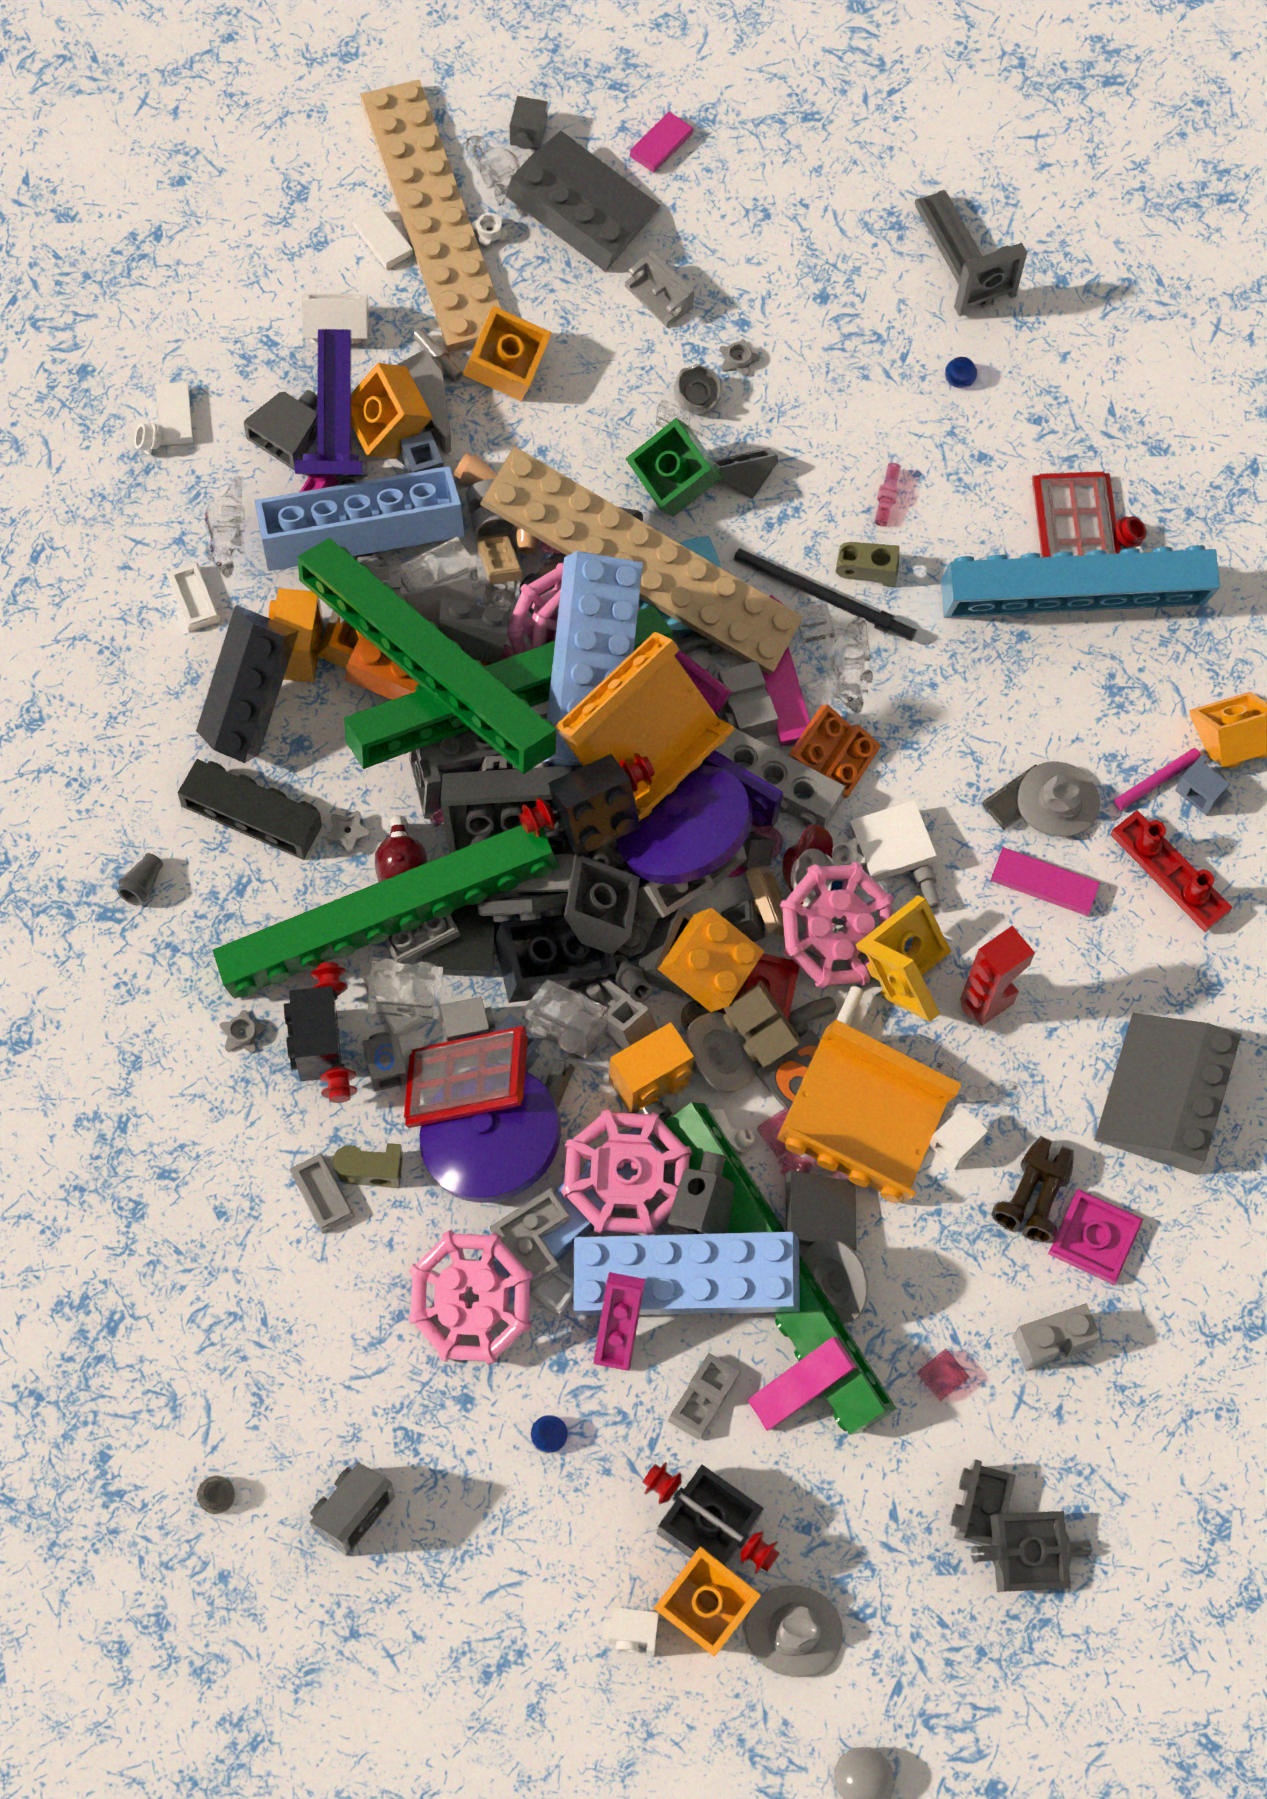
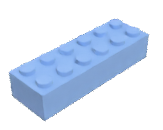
[254,466,465,571]
[543,551,643,767]
[573,1232,800,1316]

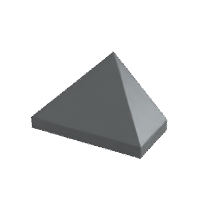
[713,448,778,499]

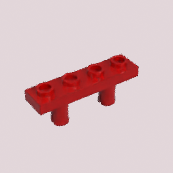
[1111,810,1233,933]

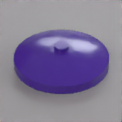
[616,765,753,884]
[419,1064,561,1203]

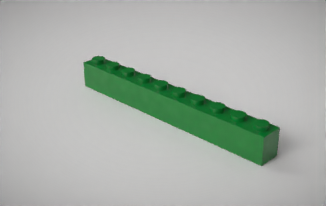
[297,537,556,774]
[344,605,673,769]
[212,825,560,999]
[664,1102,897,1435]

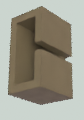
[723,980,800,1068]

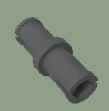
[614,954,652,1002]

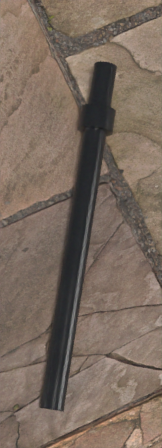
[734,548,917,642]

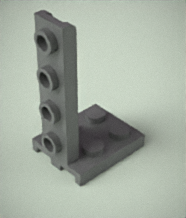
[914,190,1027,317]
[409,713,547,819]

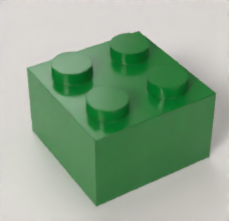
[625,418,724,517]

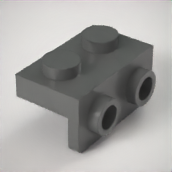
[950,1459,1016,1546]

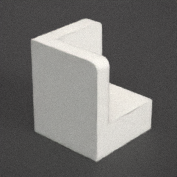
[929,1108,988,1170]

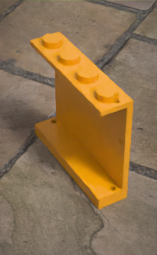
[554,632,735,821]
[777,1019,961,1203]

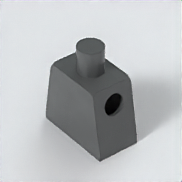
[244,390,317,471]
[668,1151,735,1234]

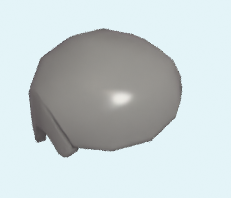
[673,364,722,414]
[834,1747,895,1799]

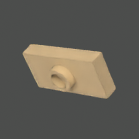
[476,533,522,585]
[745,867,784,937]

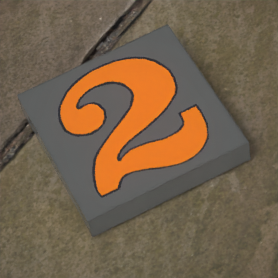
[756,1030,820,1112]

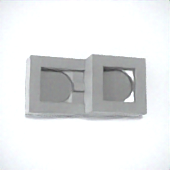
[668,1353,740,1440]

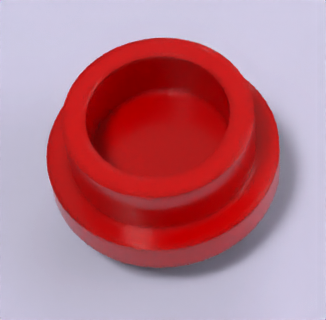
[1116,516,1146,548]

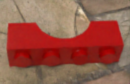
[960,925,1035,1026]

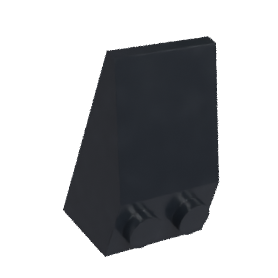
[494,915,618,1003]

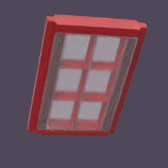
[1032,472,1120,557]
[404,1026,528,1128]

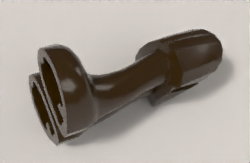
[991,1136,1074,1243]

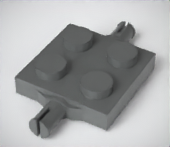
[971,1511,1092,1592]

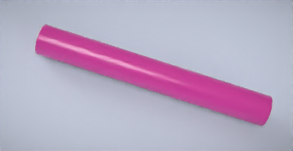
[1114,748,1201,811]

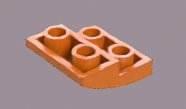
[788,704,881,798]

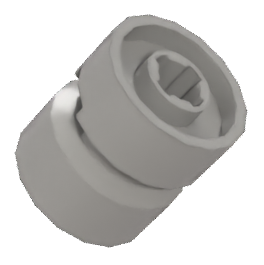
[466,479,516,538]

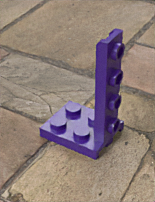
[295,329,367,476]
[626,750,783,884]

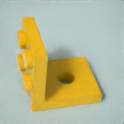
[856,895,951,1022]

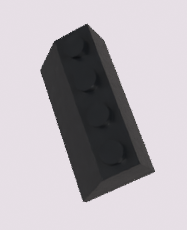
[196,605,299,763]

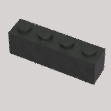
[177,759,322,860]

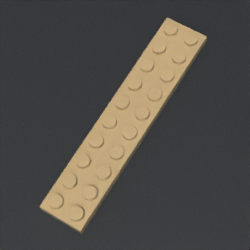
[360,79,501,352]
[480,446,803,675]

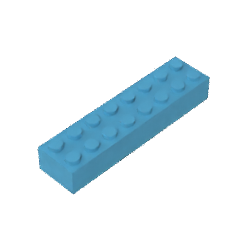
[941,545,1220,618]

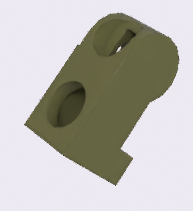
[836,542,900,588]
[333,1143,403,1188]

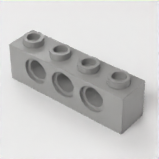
[705,728,845,828]

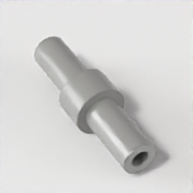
[413,329,463,382]
[913,865,941,910]

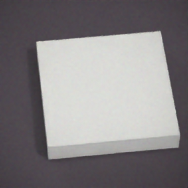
[850,799,938,882]

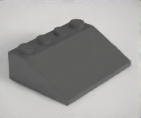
[505,131,660,272]
[441,765,590,858]
[1094,1013,1242,1175]

